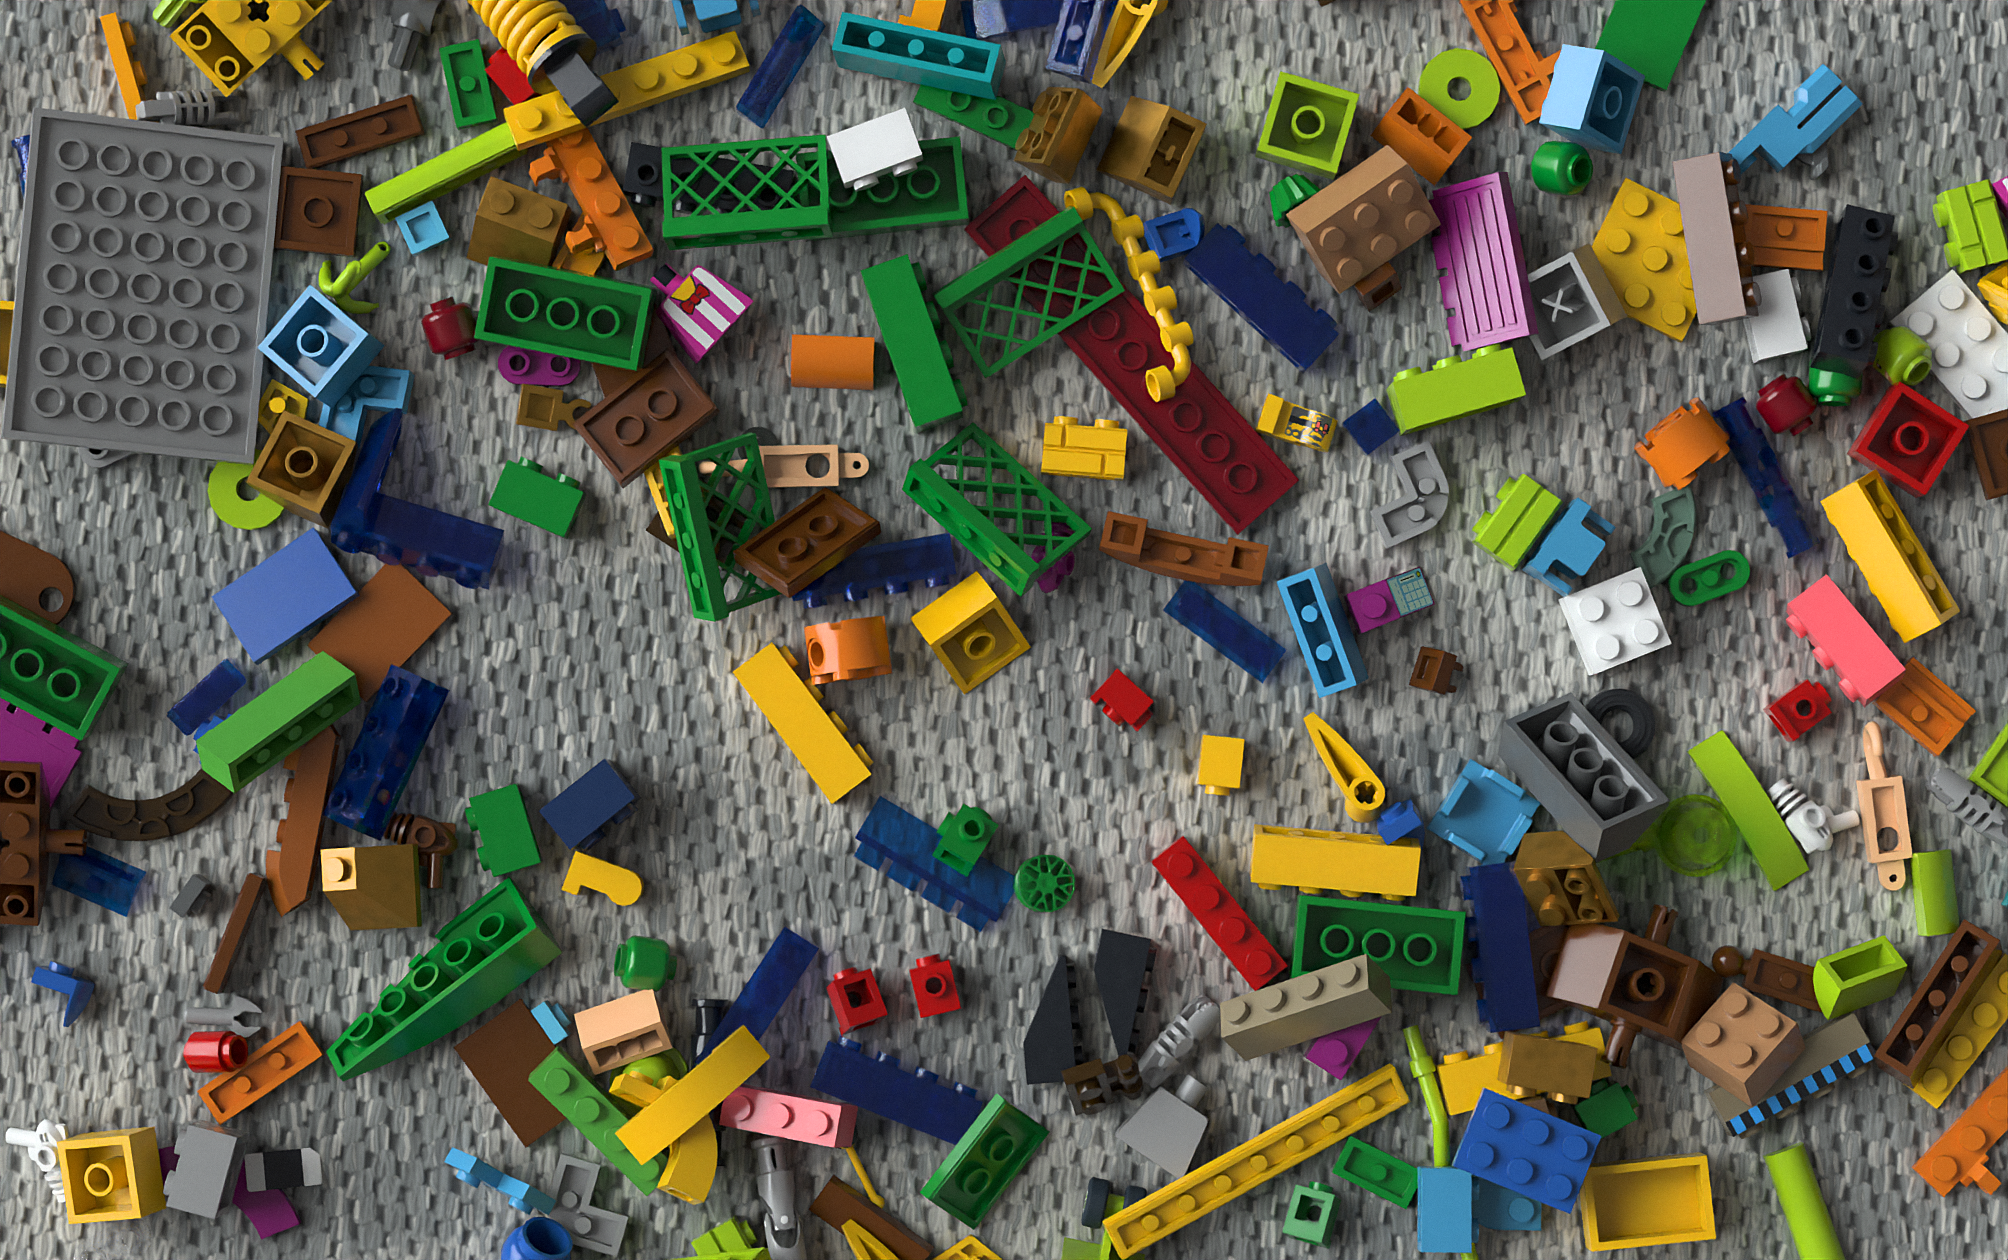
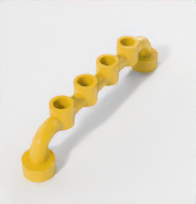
[1064,186,1194,402]

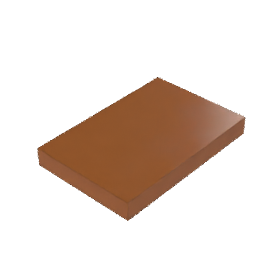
[307,557,453,703]

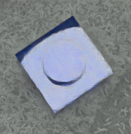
[1342,398,1400,456]

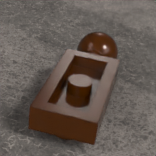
[1711,945,1822,1013]

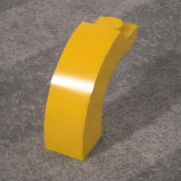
[609,1071,718,1205]

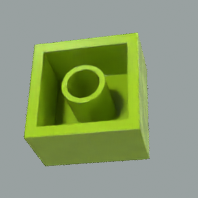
[1255,71,1360,180]

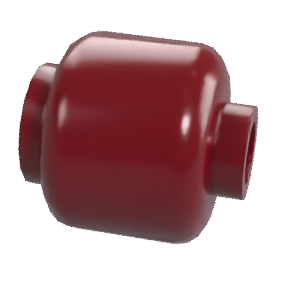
[421,297,480,360]
[1756,373,1817,437]

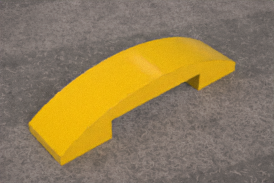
[615,1024,770,1165]

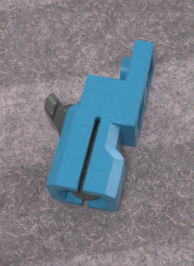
[1728,64,1862,180]

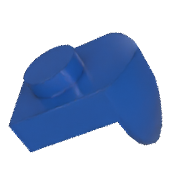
[1143,208,1205,263]
[1376,799,1425,850]
[31,961,95,1027]

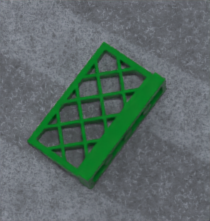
[661,134,833,250]
[932,206,1125,378]
[902,422,1092,597]
[659,433,782,622]

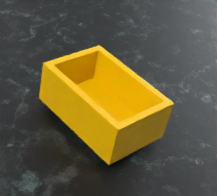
[1579,1152,1716,1252]

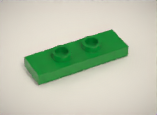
[913,85,1035,151]

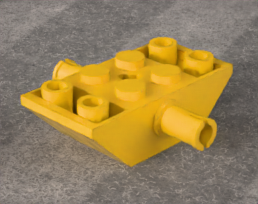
[169,0,332,98]

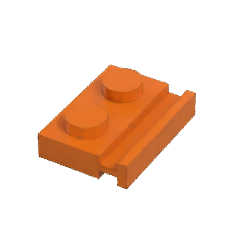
[1744,204,1828,272]
[1872,657,1976,757]

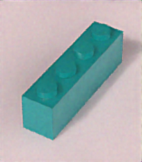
[832,12,1006,100]

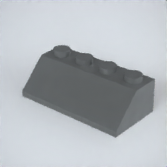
[1497,693,1670,863]

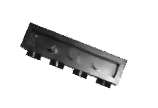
[623,142,795,214]
[1810,204,1898,379]

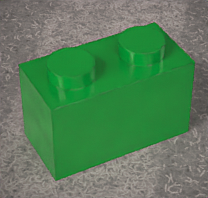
[488,457,587,539]
[465,783,543,877]

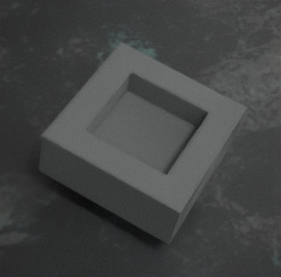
[169,874,213,918]

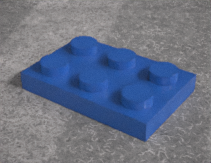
[1452,1087,1601,1214]

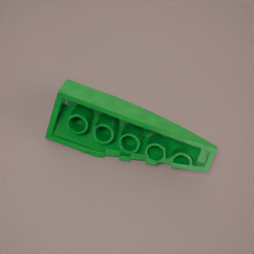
[326,877,563,1081]

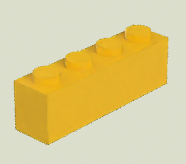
[1820,469,1960,644]
[733,642,874,804]
[1250,824,1421,901]
[1435,1020,1612,1115]

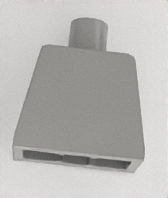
[1115,1075,1209,1179]

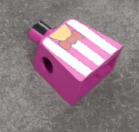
[650,262,753,364]

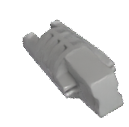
[135,88,242,127]
[1924,767,2008,848]
[1137,994,1221,1089]

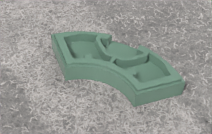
[1629,483,1697,589]

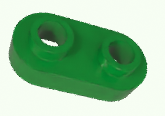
[1668,550,1750,607]

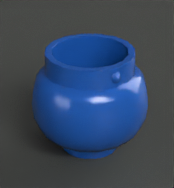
[501,1217,573,1260]

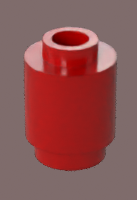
[183,1031,248,1073]

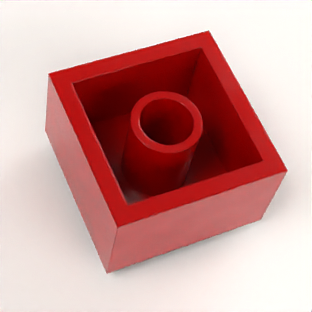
[1847,381,1969,498]

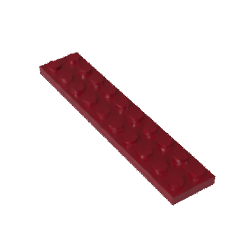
[964,175,1299,535]

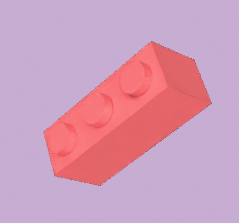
[1786,574,1906,708]
[719,1084,858,1148]

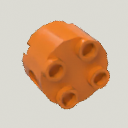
[1634,397,1731,490]
[804,616,893,685]

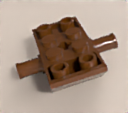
[0,760,87,926]
[1545,904,1724,1069]

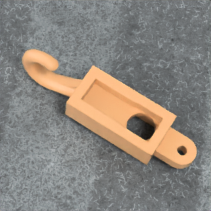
[699,445,869,488]
[1856,721,1913,891]

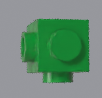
[932,804,999,877]
[1570,1078,1639,1139]

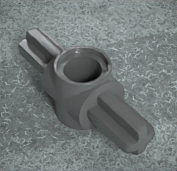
[388,0,442,71]

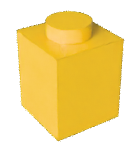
[1197,735,1245,796]

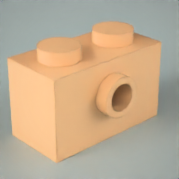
[574,989,673,1075]

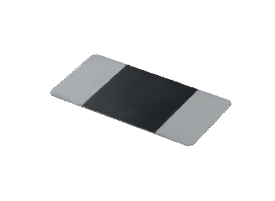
[244,1148,322,1192]

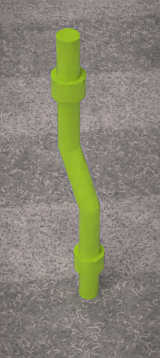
[1402,1025,1479,1260]

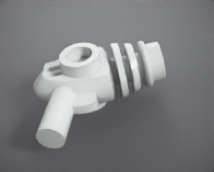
[1766,778,1859,853]
[6,1119,71,1202]

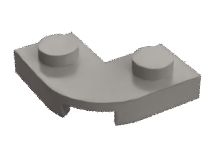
[1370,440,1449,549]
[549,1153,630,1257]

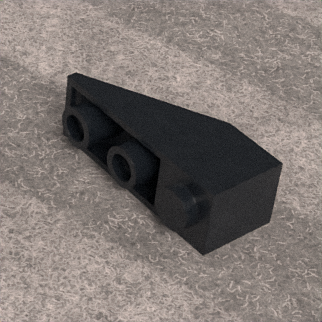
[1093,928,1157,1057]
[1023,955,1083,1085]

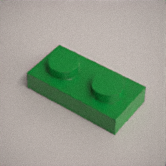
[439,39,498,130]
[1331,1135,1418,1209]

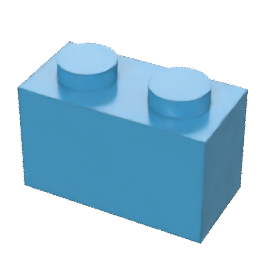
[1417,1166,1479,1253]

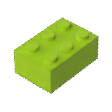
[1386,343,1526,436]

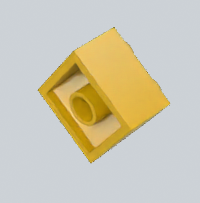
[910,571,1031,695]

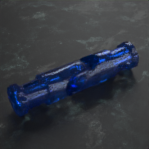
[1712,397,1820,559]

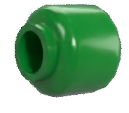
[1531,141,1593,196]
[1808,359,1863,407]
[614,935,677,992]

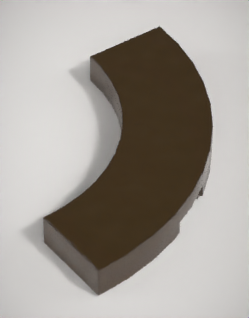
[63,768,235,841]

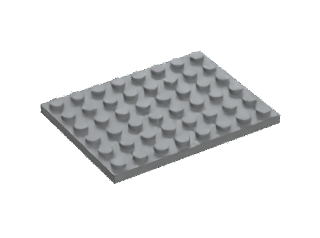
[1,107,284,465]

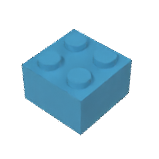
[1539,44,1645,154]
[257,285,385,408]

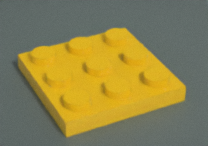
[1591,178,1697,343]

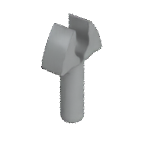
[184,995,264,1038]

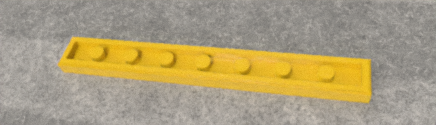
[1102,1063,1411,1260]

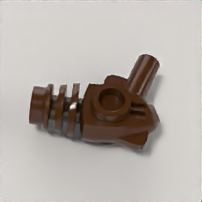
[376,810,459,889]

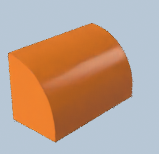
[1370,87,1472,186]
[791,334,876,390]

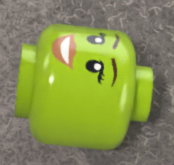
[1873,326,1932,386]

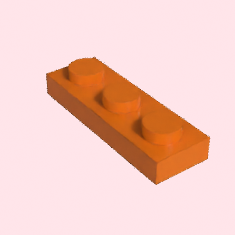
[197,1020,325,1125]

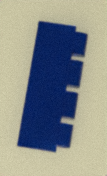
[853,796,1014,932]

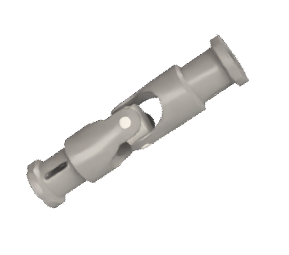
[750,1136,808,1260]

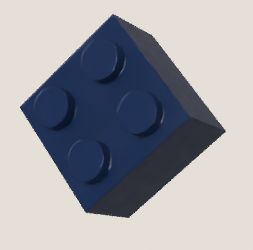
[539,759,641,851]

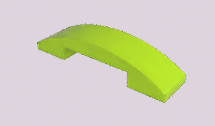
[1687,730,1809,891]

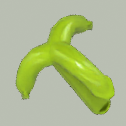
[318,241,390,314]

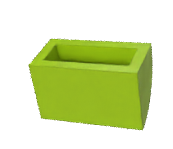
[1909,849,1960,936]
[1813,935,1908,1020]

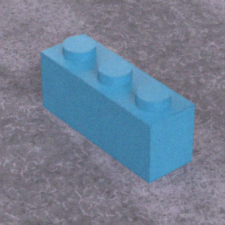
[1277,563,1369,698]

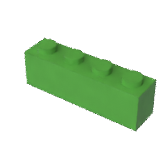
[196,651,361,793]
[528,1045,669,1196]

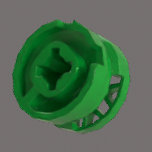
[1013,855,1075,912]

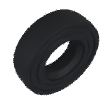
[1585,689,1655,760]

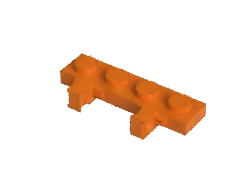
[1458,0,1561,126]
[528,128,653,272]
[1911,1066,2008,1197]

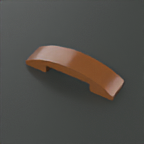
[1099,511,1269,586]

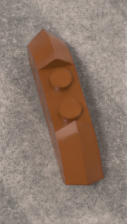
[266,724,341,917]

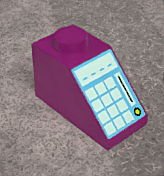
[1344,566,1435,635]

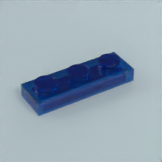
[1163,580,1286,683]

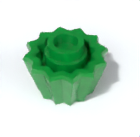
[1269,174,1321,228]

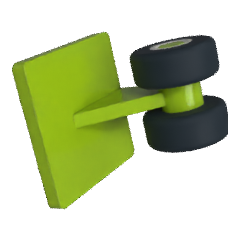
[1061,1177,1147,1260]

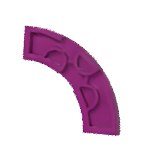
[158,1146,302,1239]

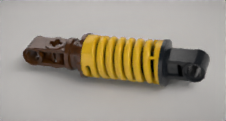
[467,0,619,128]

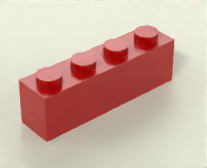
[1150,836,1288,991]

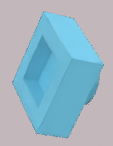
[395,201,451,256]
[531,1000,572,1045]

